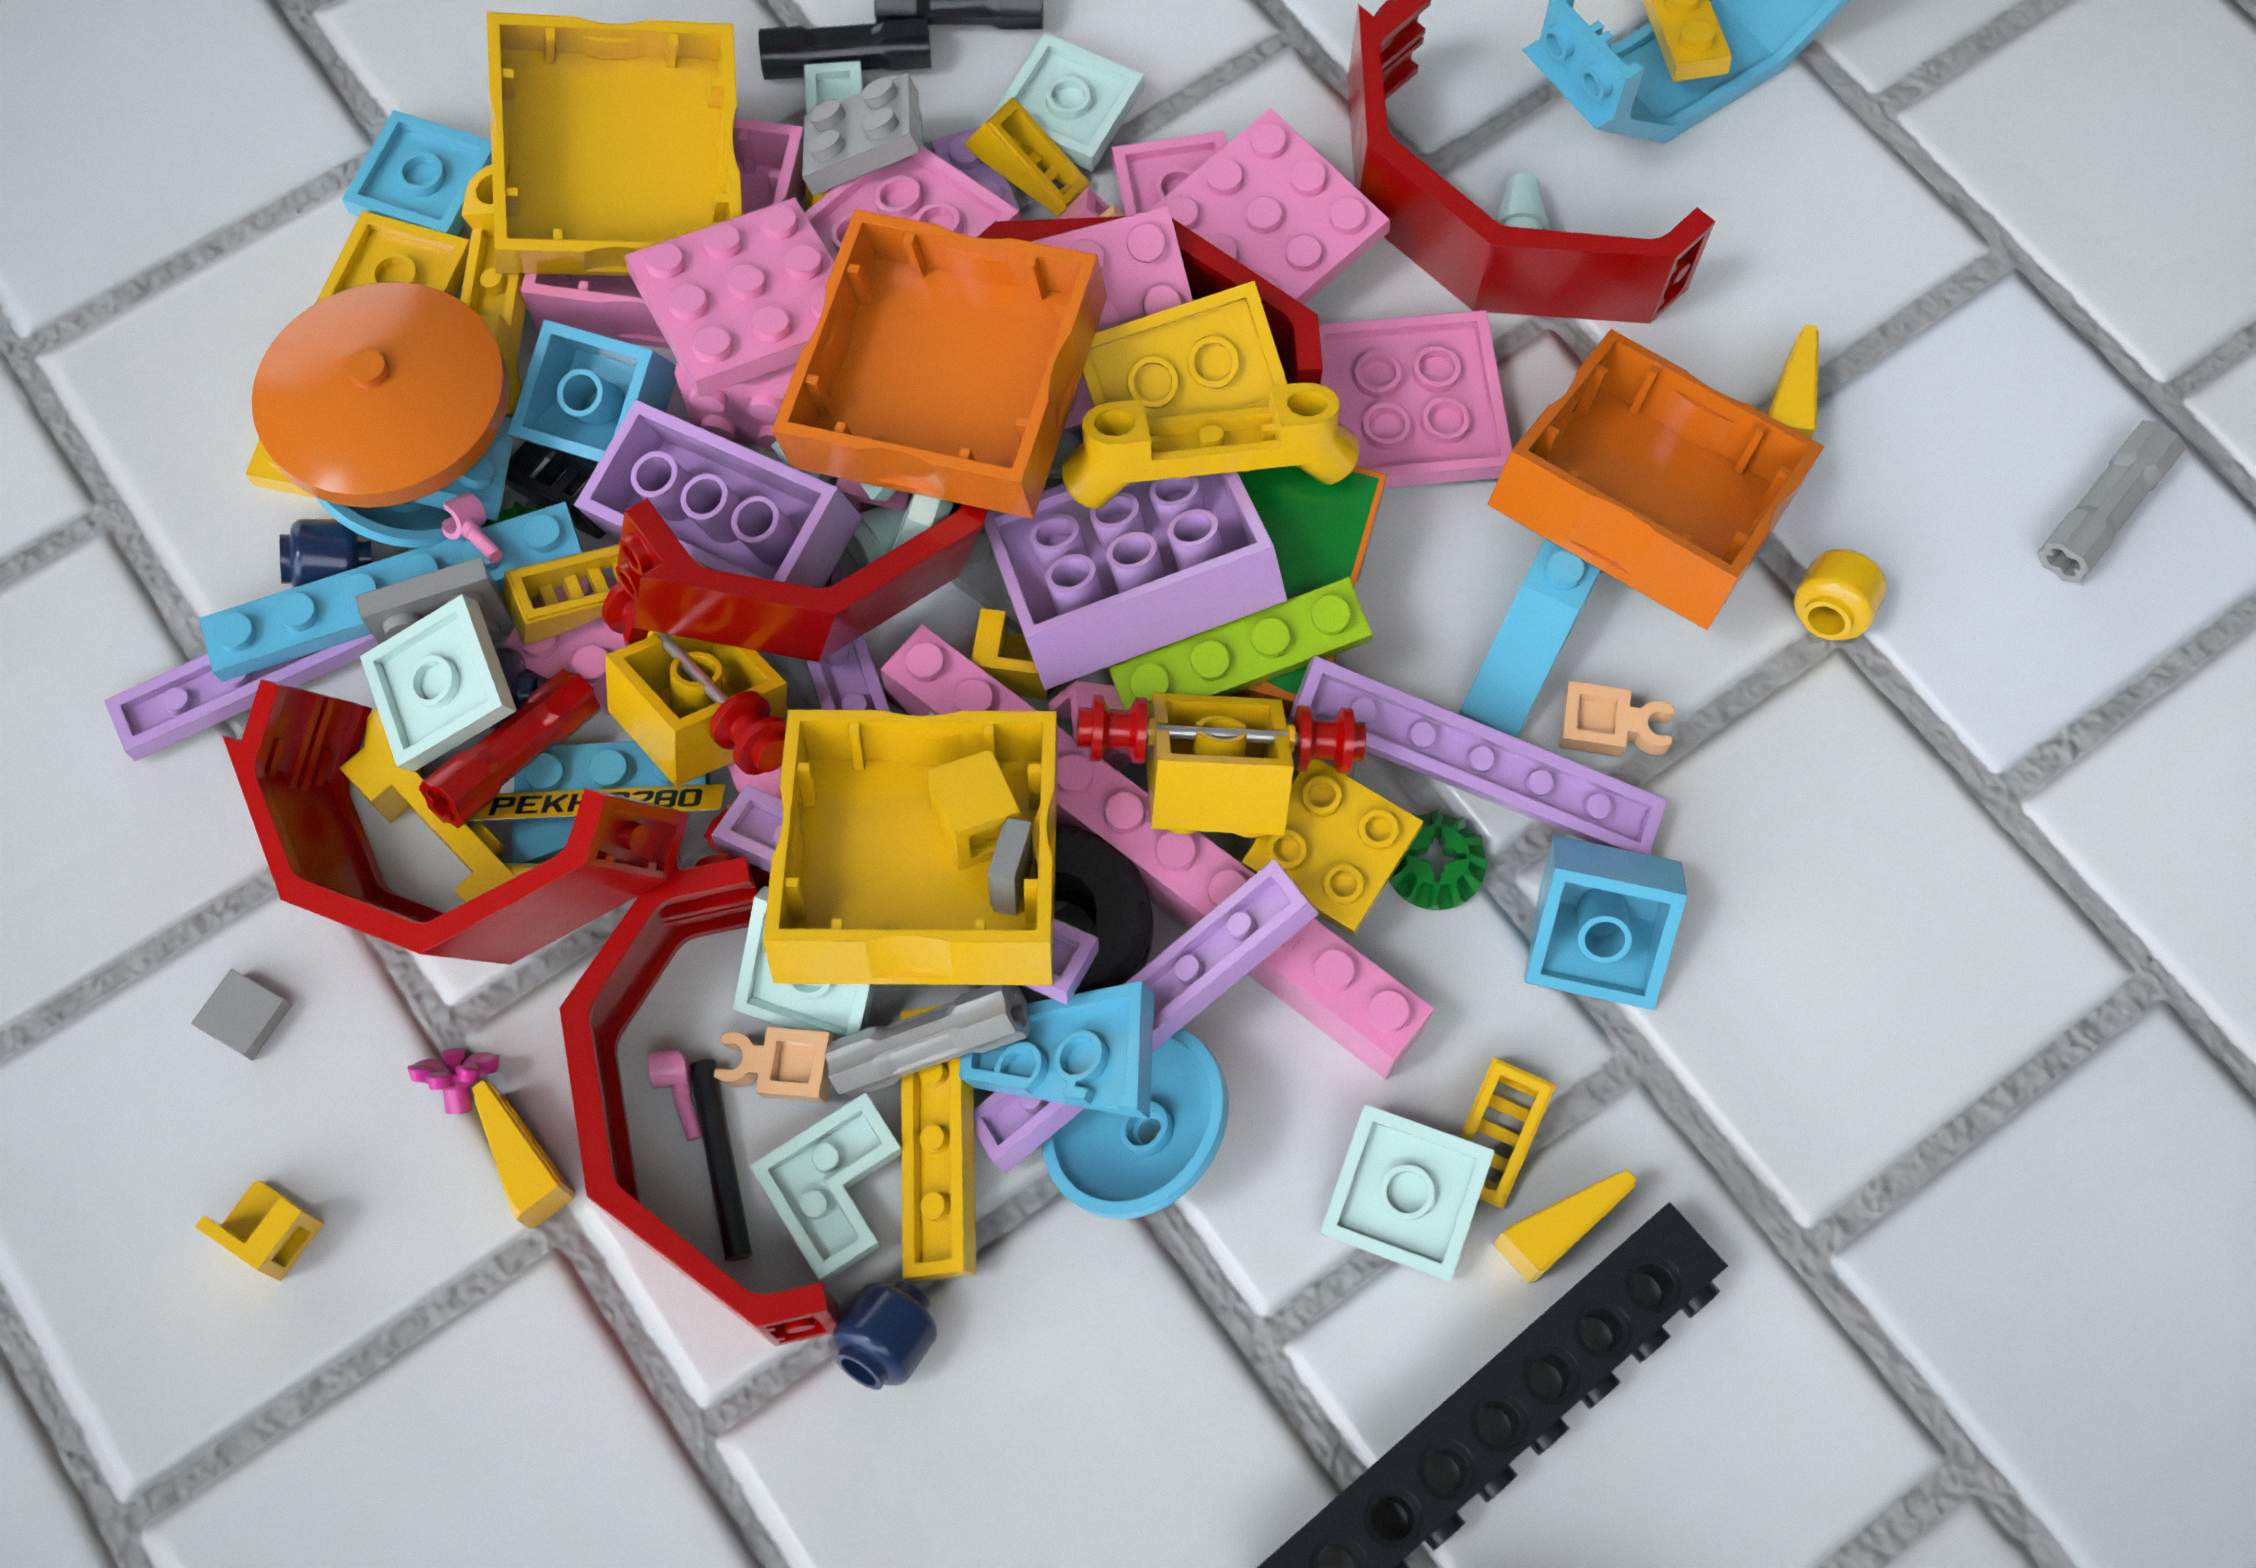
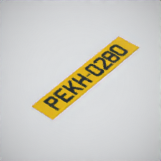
[469,784,726,821]

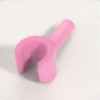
[442,493,503,563]
[648,1050,702,1141]

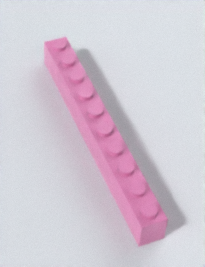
[880,624,1435,1079]

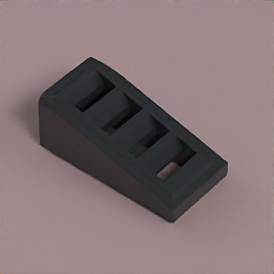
[505,441,606,539]

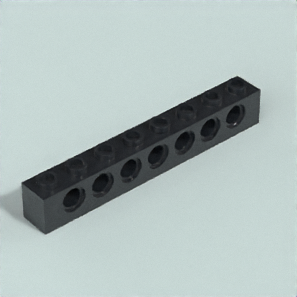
[1257,1202,1728,1568]

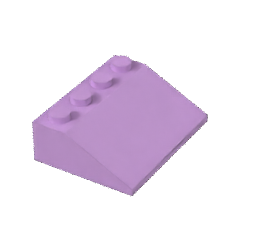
[984,472,1287,690]

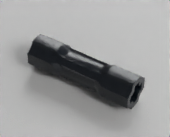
[874,0,1043,29]
[758,17,932,80]

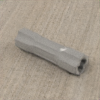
[2037,420,2186,582]
[824,985,1032,1099]

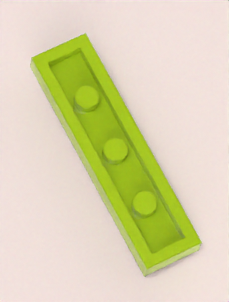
[1109,577,1373,723]

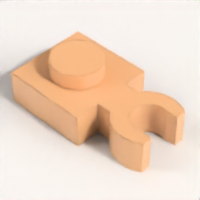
[1558,681,1675,757]
[714,1027,838,1103]

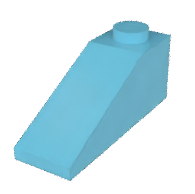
[1458,539,1601,738]

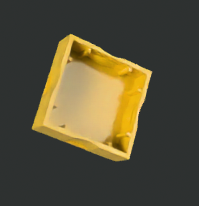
[487,12,742,276]
[763,710,1058,985]

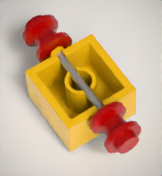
[601,582,787,787]
[1077,693,1366,838]

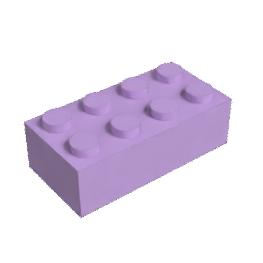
[574,399,863,588]

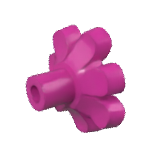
[407,1048,499,1115]

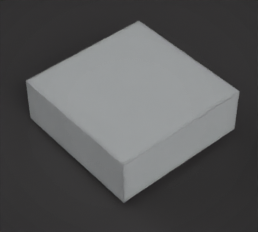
[988,818,1033,916]
[191,968,292,1061]

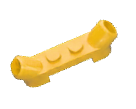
[460,165,526,415]
[1062,383,1359,509]
[339,709,541,903]

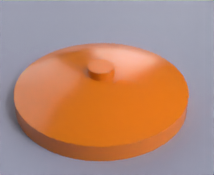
[252,282,509,508]

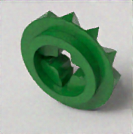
[1389,809,1488,910]

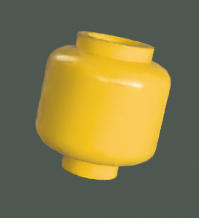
[1794,549,1887,640]

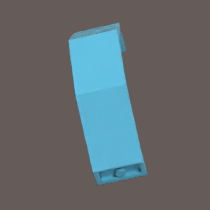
[1522,0,1851,143]

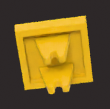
[1241,759,1424,936]

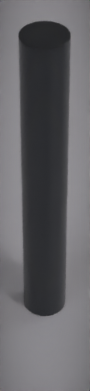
[689,1059,752,1262]

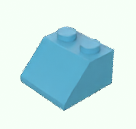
[507,319,676,463]
[1525,835,1687,1010]

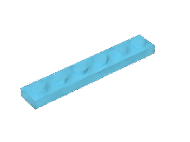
[199,501,583,682]

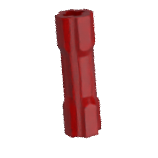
[419,669,601,829]

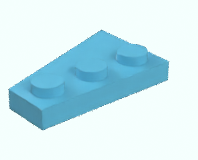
[511,741,710,863]
[959,981,1154,1120]

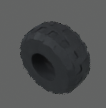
[976,825,1153,1003]

